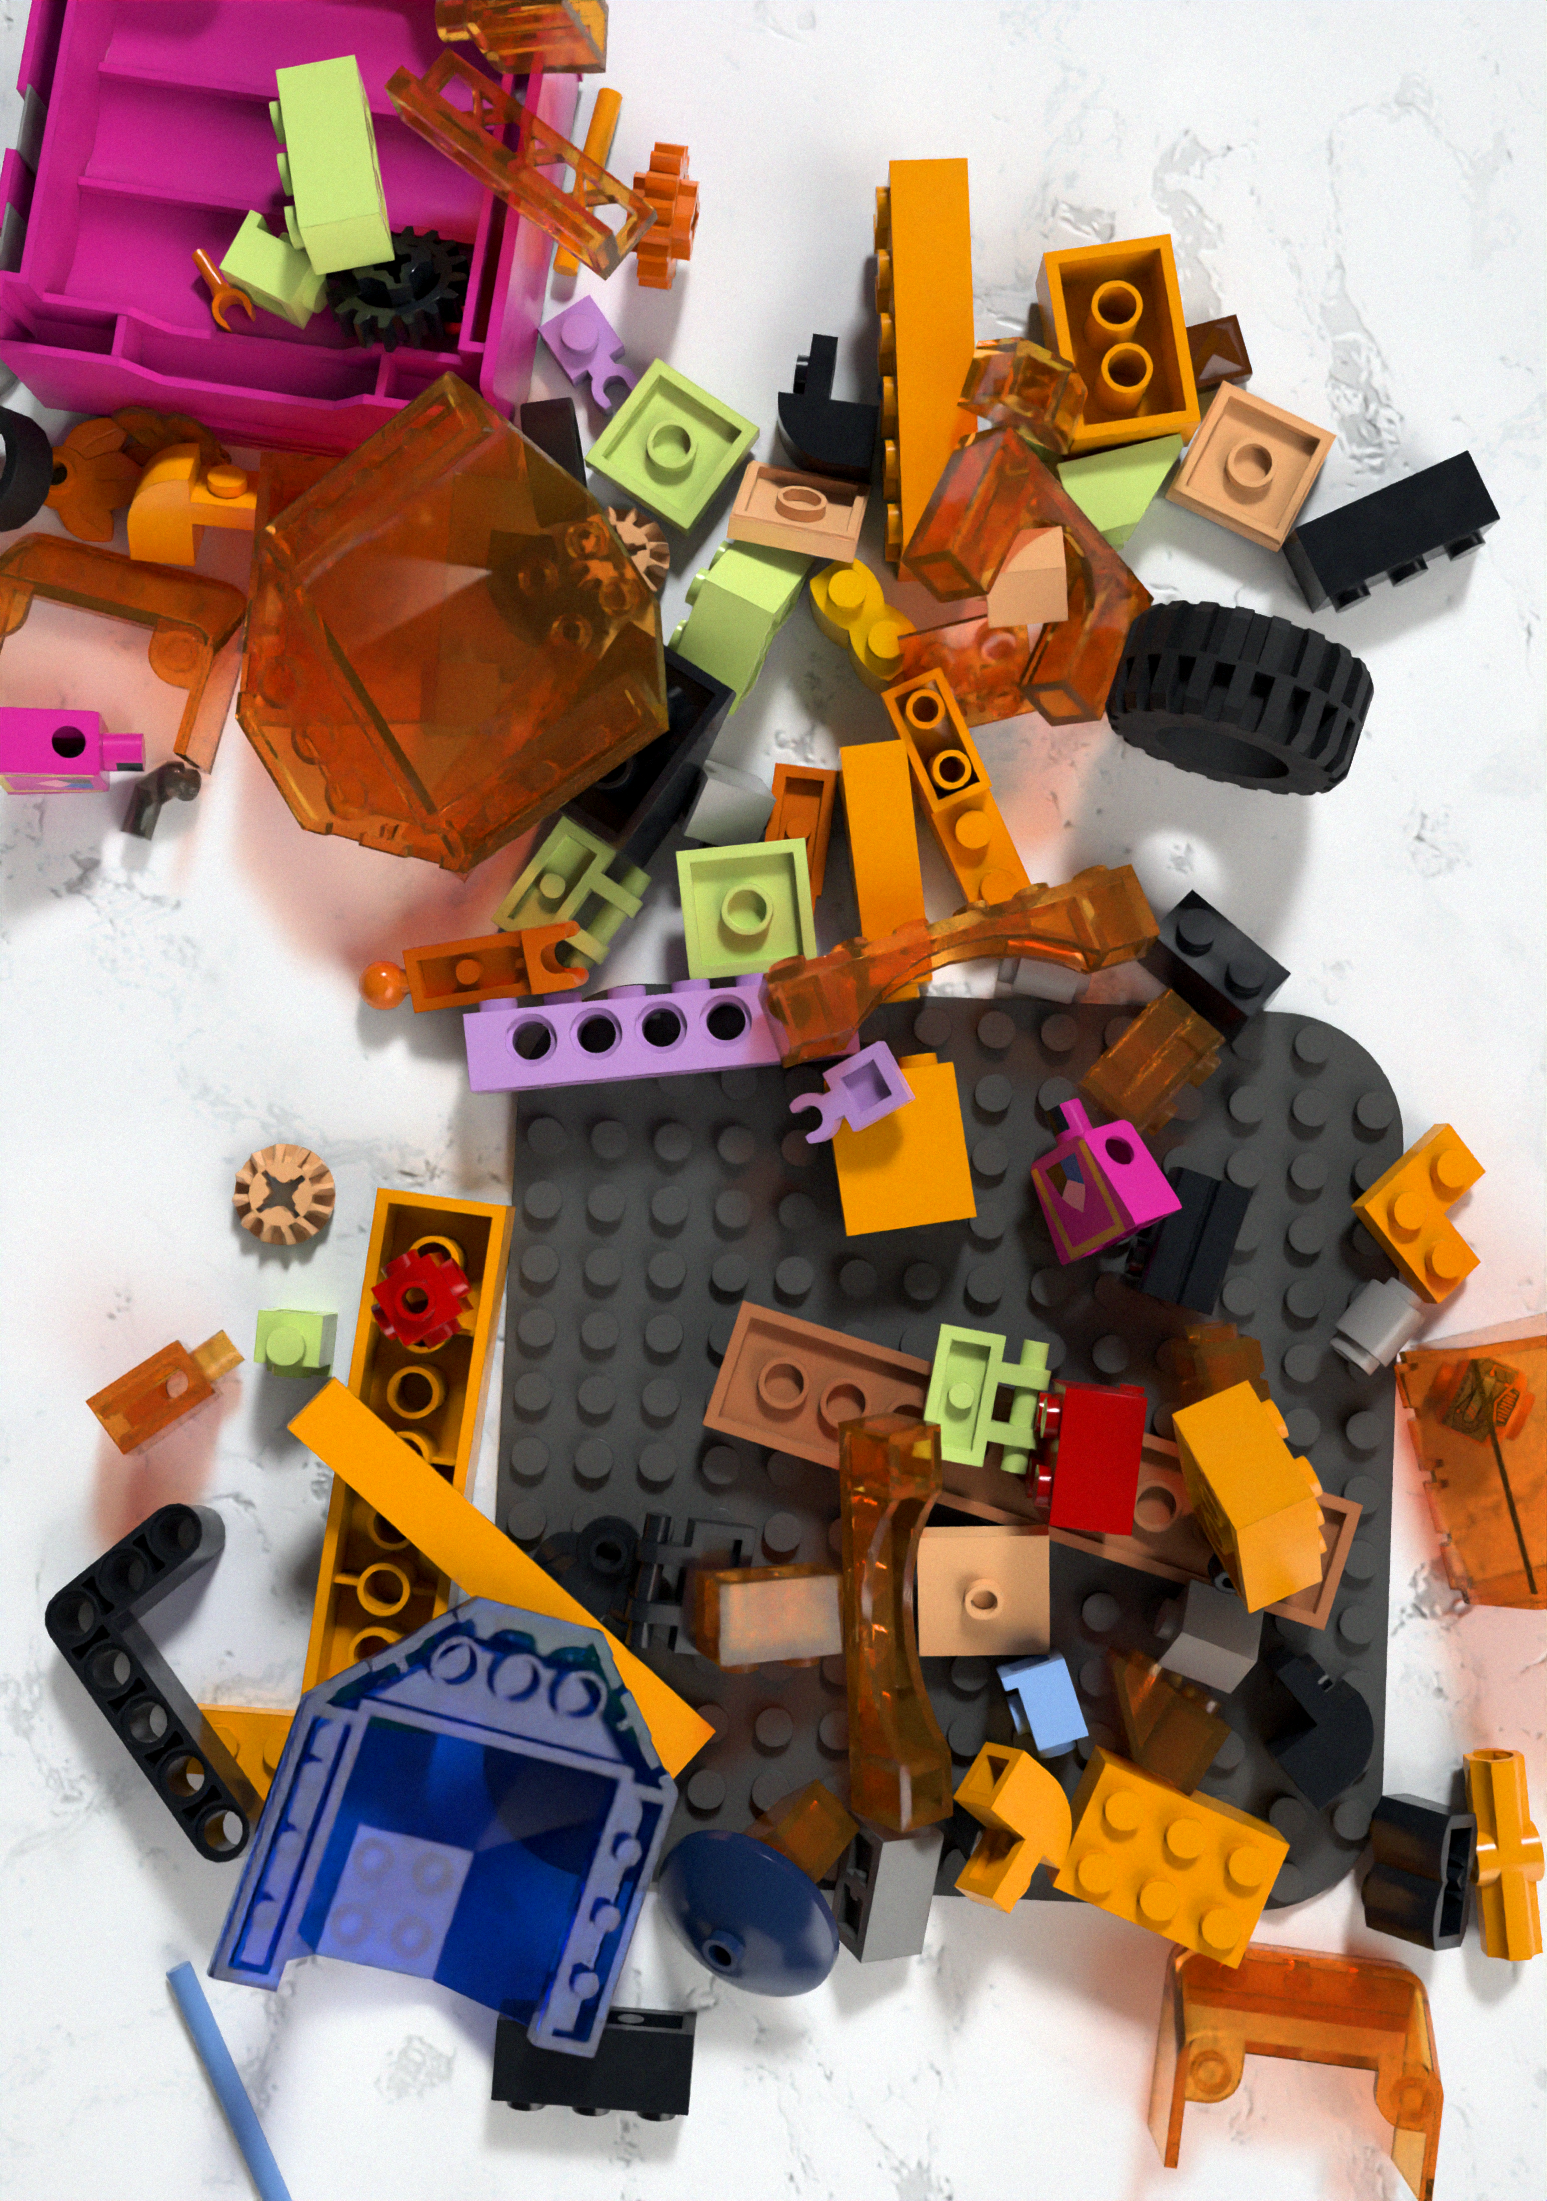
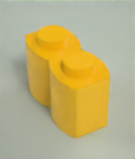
[809,558,924,696]

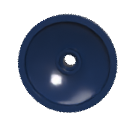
[658,1829,840,1997]

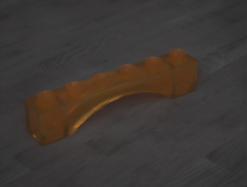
[757,864,1161,1068]
[838,1412,953,1833]

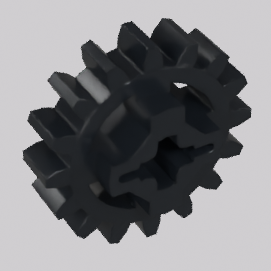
[325,226,470,352]

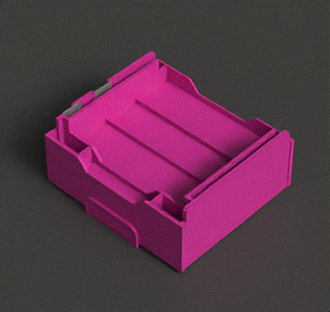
[0,0,585,479]

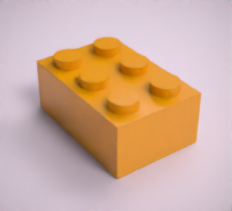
[1035,234,1201,462]
[1171,1380,1327,1614]
[1044,1745,1290,1970]

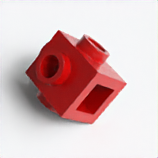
[370,1248,474,1350]

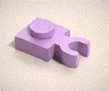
[537,294,638,417]
[789,1041,916,1143]

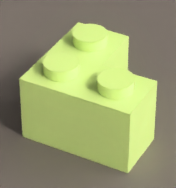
[667,540,816,716]

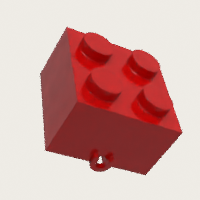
[1025,1378,1148,1536]

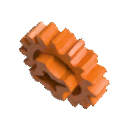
[626,141,700,290]

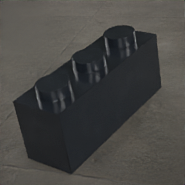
[1281,450,1501,614]
[491,1998,697,2122]

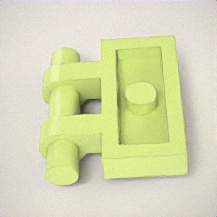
[490,816,653,972]
[916,1323,1051,1474]

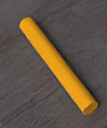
[553,88,623,277]

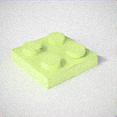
[584,357,760,537]
[676,838,819,980]

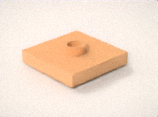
[1165,380,1337,553]
[726,460,871,563]
[916,1525,1050,1656]

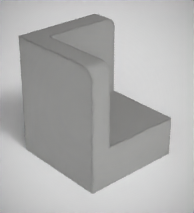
[676,759,777,847]

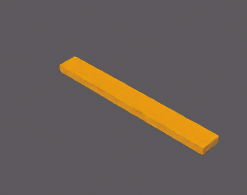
[287,1376,716,1781]

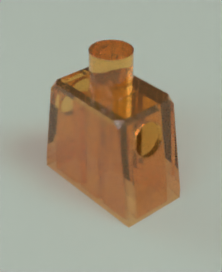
[435,0,609,74]
[85,1329,245,1456]

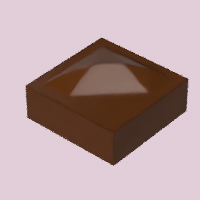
[1186,314,1253,395]

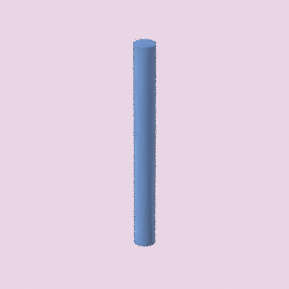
[166,1961,292,2201]

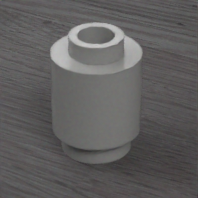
[997,929,1095,1005]
[1328,1277,1425,1376]

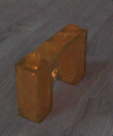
[900,424,1154,727]

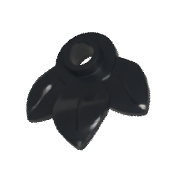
[532,1515,640,1629]

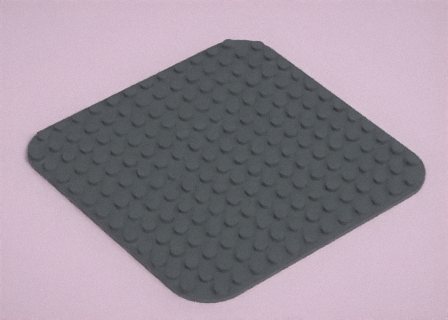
[485,984,1404,1910]

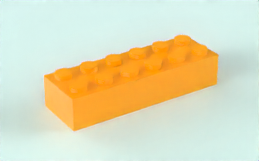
[873,158,982,582]

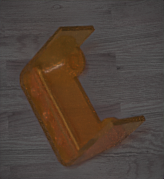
[0,532,254,775]
[1147,1941,1444,2201]

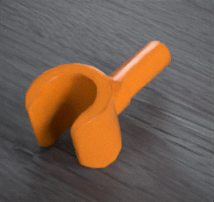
[191,249,256,333]

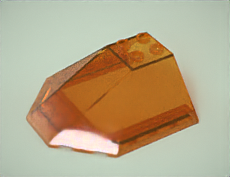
[235,371,669,874]

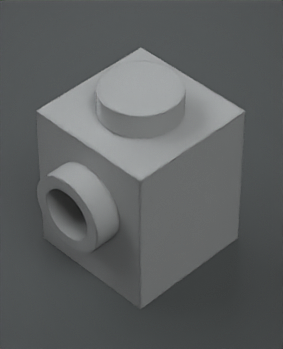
[1154,1578,1264,1694]

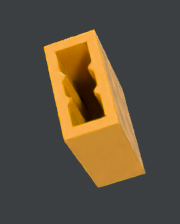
[823,1053,977,1236]

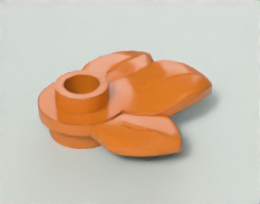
[43,418,143,543]

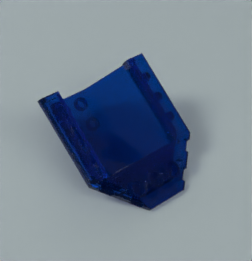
[206,1595,679,2058]

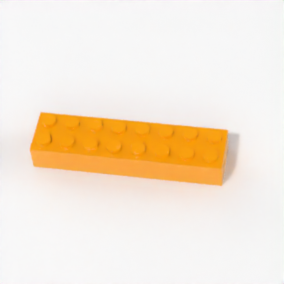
[298,1188,516,1732]

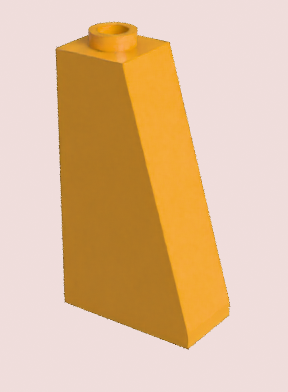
[837,739,933,1003]

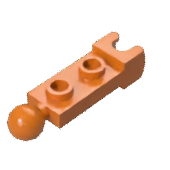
[358,920,589,1013]

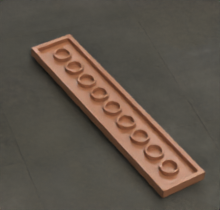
[702,1300,1363,1631]

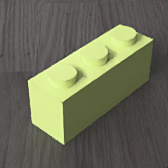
[269,54,395,276]

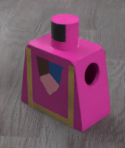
[0,707,146,795]
[1030,1098,1182,1265]

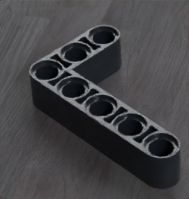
[45,1503,272,1863]

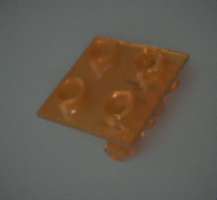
[897,613,1037,729]

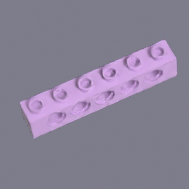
[463,966,860,1095]

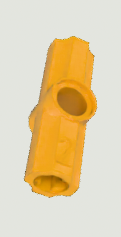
[1463,1748,1545,1961]

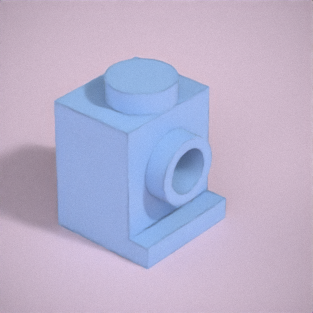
[995,1646,1089,1758]

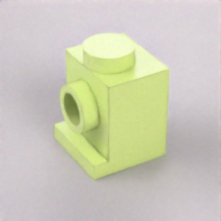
[219,210,329,330]
[253,1307,338,1378]

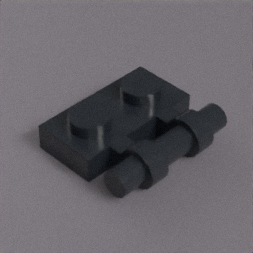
[623,1512,757,1659]

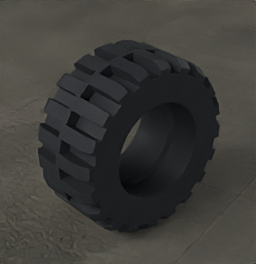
[1105,600,1374,796]

